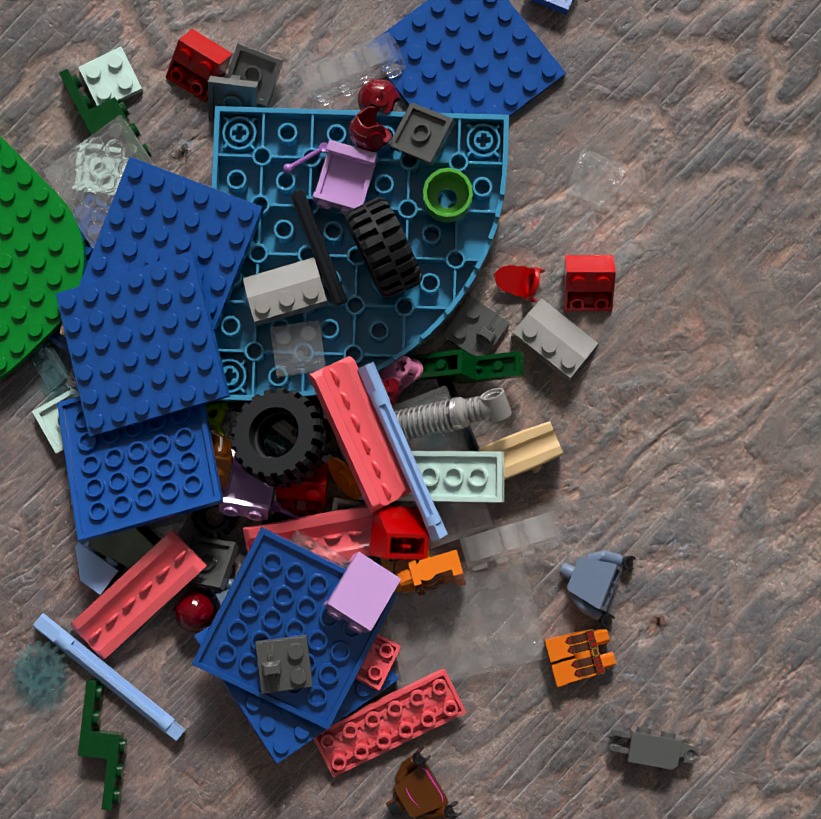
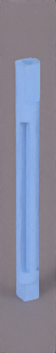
[358,362,448,541]
[33,613,186,741]

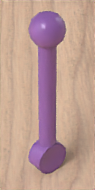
[283,142,328,173]
[271,502,300,519]

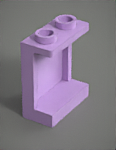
[312,140,378,215]
[219,450,277,521]
[323,552,401,634]

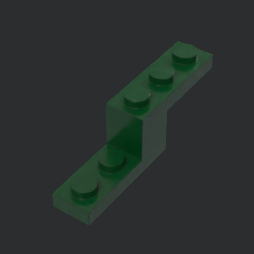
[59,69,152,164]
[407,349,524,384]
[78,679,127,810]

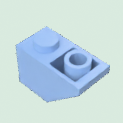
[75,541,122,595]

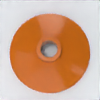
[328,457,362,500]

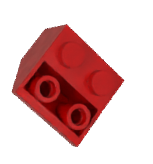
[165,29,233,102]
[563,255,616,311]
[276,464,329,517]
[369,505,429,559]

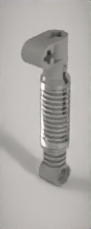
[336,388,512,463]

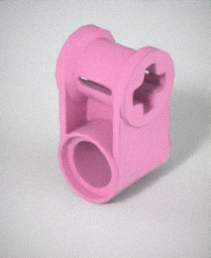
[379,355,423,395]

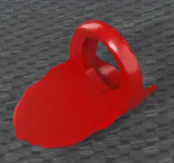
[493,265,545,302]

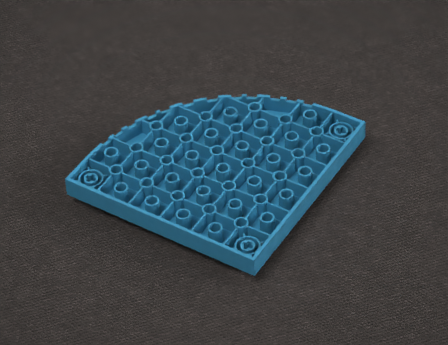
[212,106,509,403]

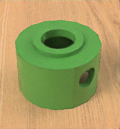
[423,168,473,223]

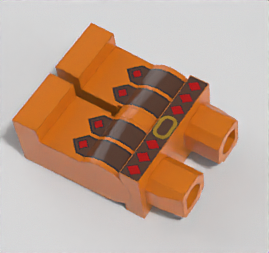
[397,550,466,596]
[544,628,617,687]

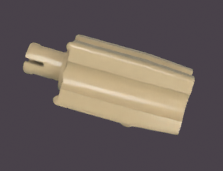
[478,421,564,481]

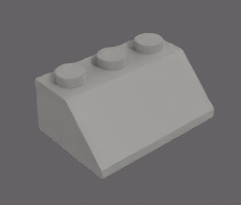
[243,257,328,326]
[512,298,598,381]

